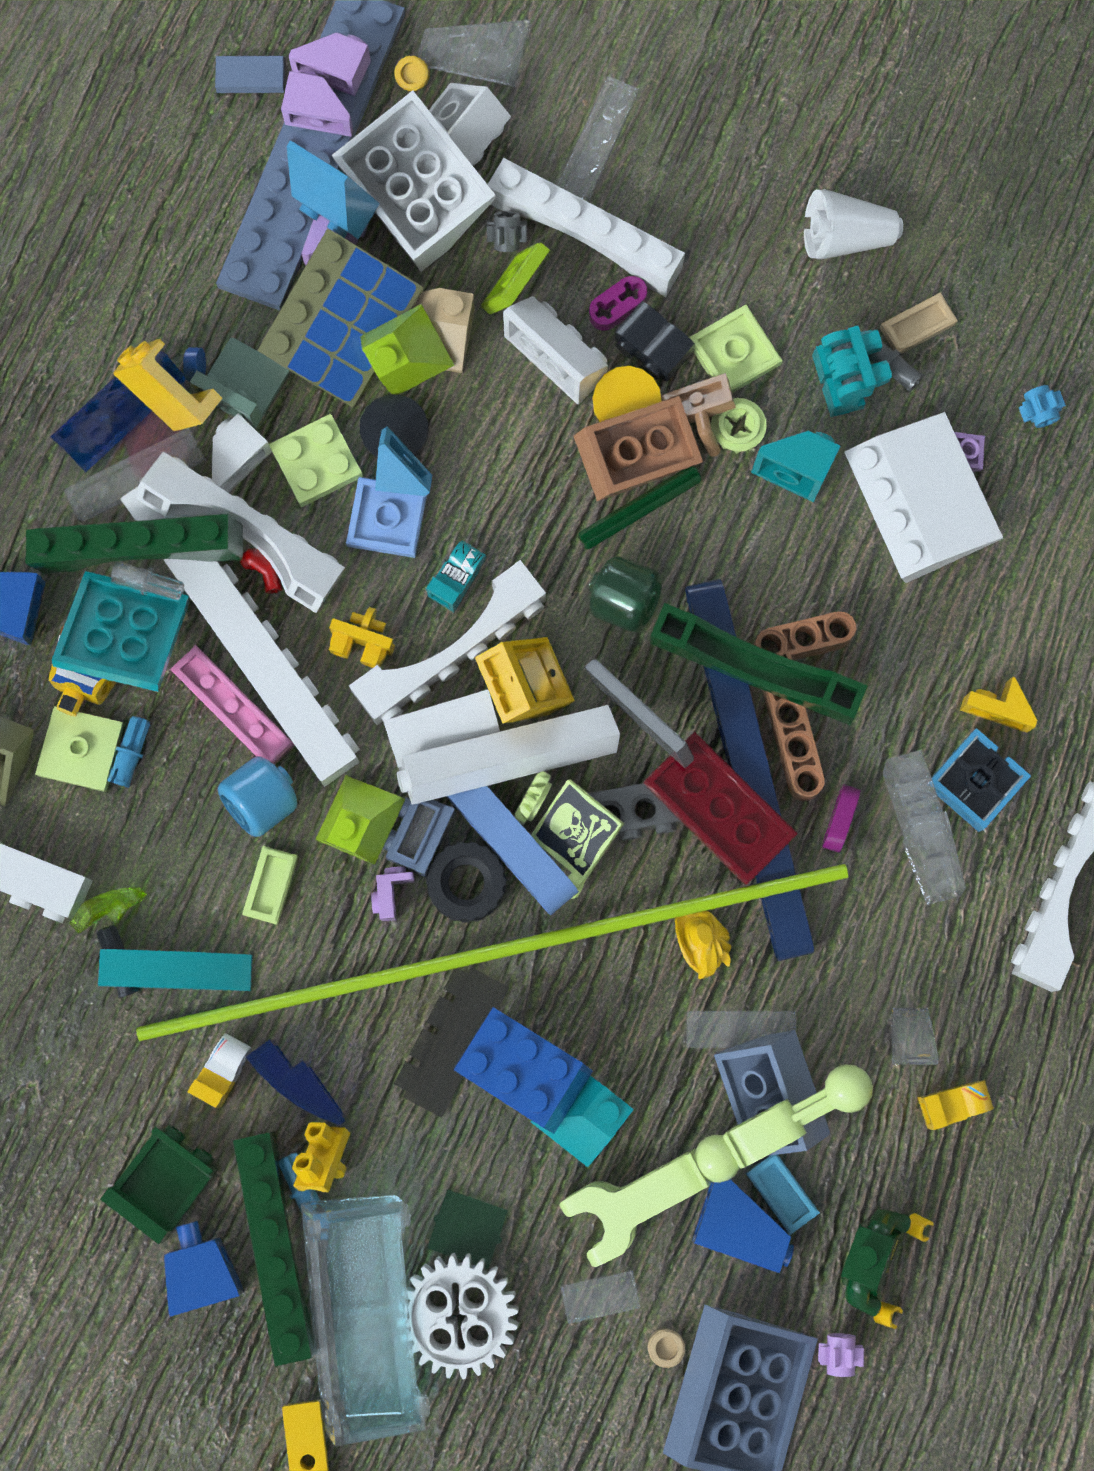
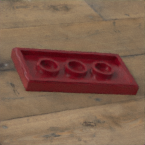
[643,731,798,886]

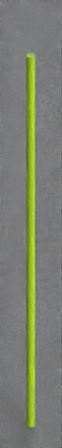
[136,864,848,1041]

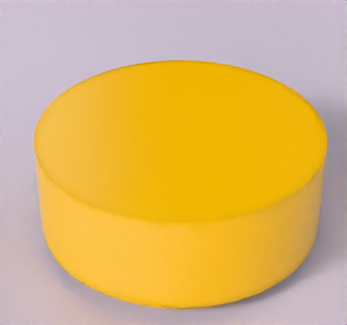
[394,56,430,91]

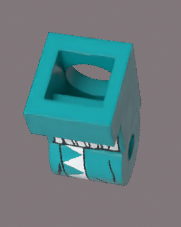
[426,540,486,613]

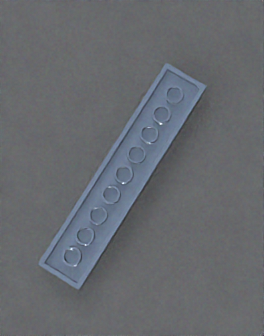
[216,0,405,311]

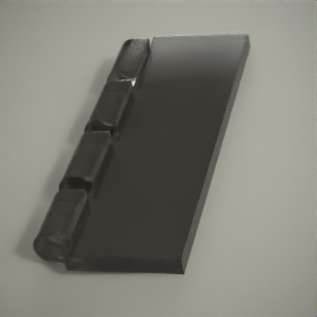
[394,967,509,1118]

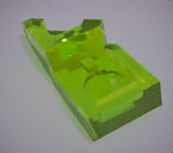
[69,887,146,934]

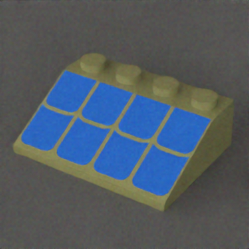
[257,228,424,408]

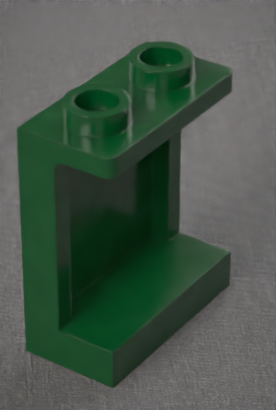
[100,1124,219,1245]

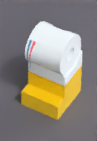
[187,1033,252,1108]

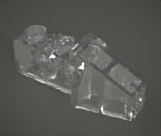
[883,750,966,905]

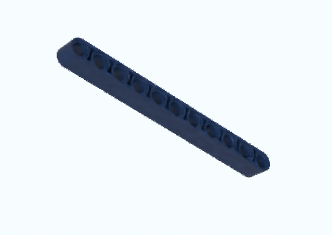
[685,579,814,961]

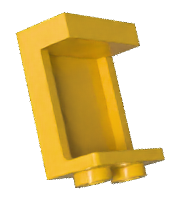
[113,339,223,431]

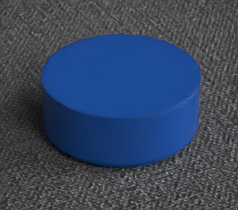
[183,347,206,382]

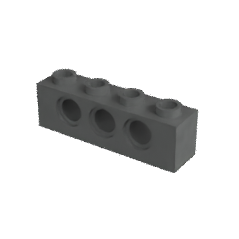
[588,784,683,841]

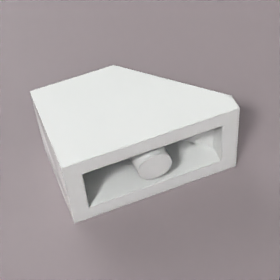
[212,413,272,493]

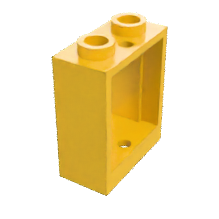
[475,637,575,724]

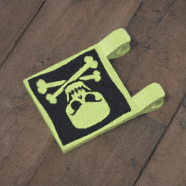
[531,779,625,899]

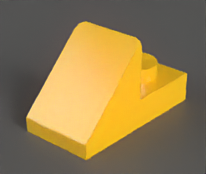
[960,677,1037,733]

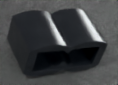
[615,301,695,382]

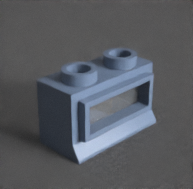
[383,797,456,877]

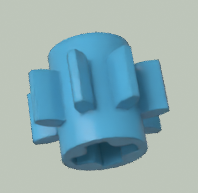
[1019,385,1066,428]

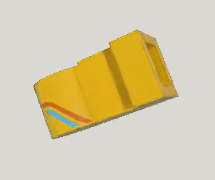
[917,1080,994,1130]

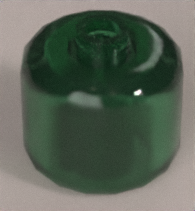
[589,556,663,633]

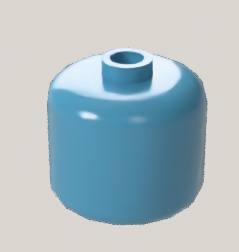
[218,756,297,837]

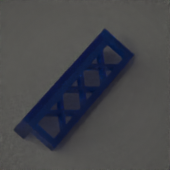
[50,350,186,473]

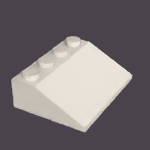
[332,91,496,272]
[844,412,1003,583]

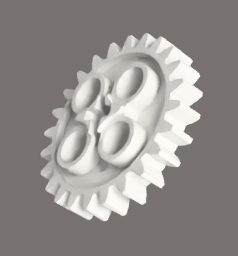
[398,1253,519,1379]

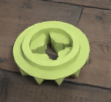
[711,398,767,454]
[515,771,552,825]

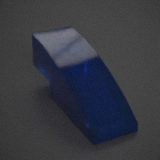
[246,1039,348,1125]

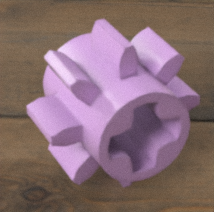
[818,1333,864,1377]

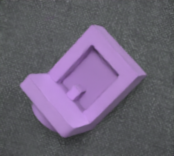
[371,867,415,921]

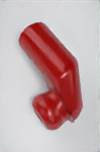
[240,548,283,594]

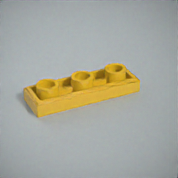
[282,1399,329,1471]

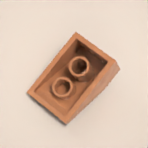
[574,396,703,501]

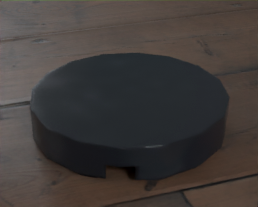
[360,394,429,458]

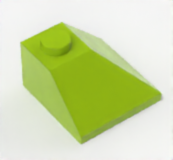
[360,304,455,395]
[315,775,405,865]

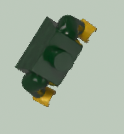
[841,1209,934,1329]

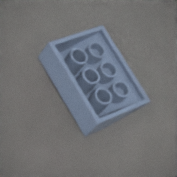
[663,1305,818,1471]

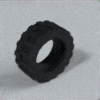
[426,841,506,923]

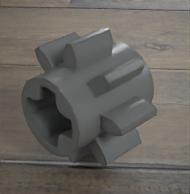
[487,211,527,252]

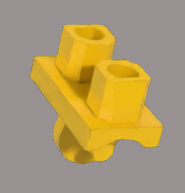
[329,607,395,668]
[292,1122,350,1192]

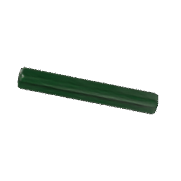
[578,466,702,550]

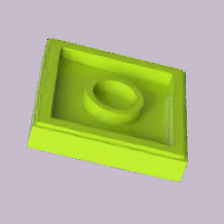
[481,242,550,315]

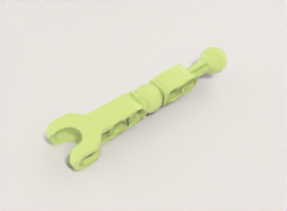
[559,1064,873,1267]

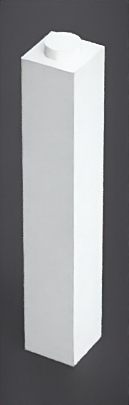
[397,705,620,805]

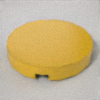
[592,366,662,422]

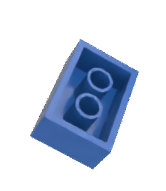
[454,1007,593,1134]

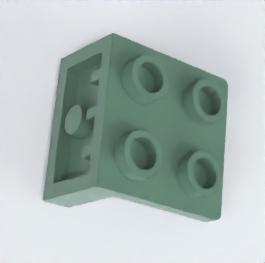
[190,338,290,429]

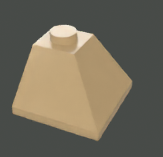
[413,288,475,373]

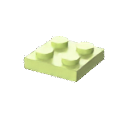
[269,414,363,508]

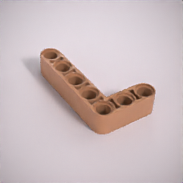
[754,612,856,801]

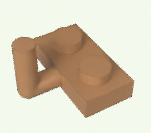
[661,373,736,456]

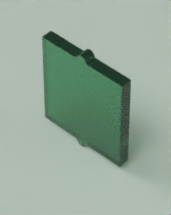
[427,1189,508,1269]

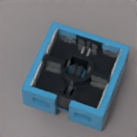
[925,728,1031,832]

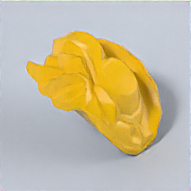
[675,911,732,979]

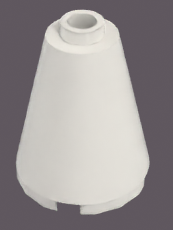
[804,189,903,260]

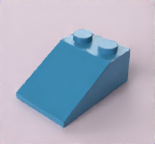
[286,140,380,239]

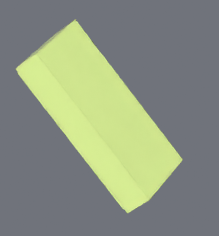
[242,846,299,925]

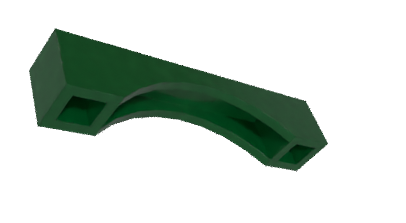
[25,514,243,574]
[650,603,868,726]
[233,1131,317,1366]

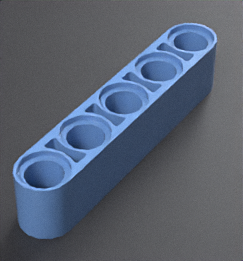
[446,786,579,916]

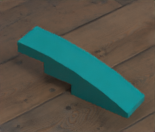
[98,949,253,991]

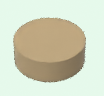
[647,1328,685,1368]

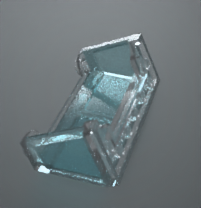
[301,1195,430,1446]

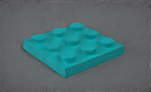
[52,571,189,692]

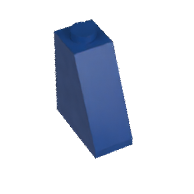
[692,1179,794,1273]

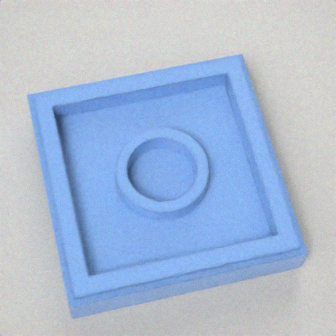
[346,477,427,558]

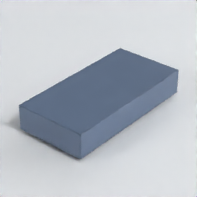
[215,56,285,93]

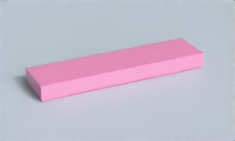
[170,645,295,765]

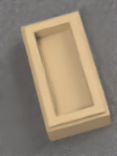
[880,292,958,353]

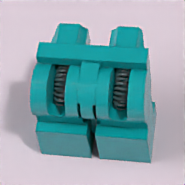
[812,325,892,417]

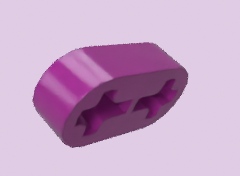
[589,276,647,331]
[822,784,861,853]

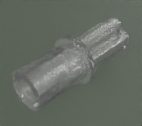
[111,561,184,600]

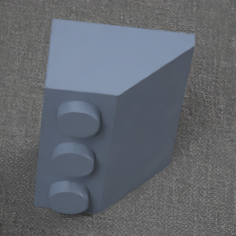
[714,1030,831,1156]

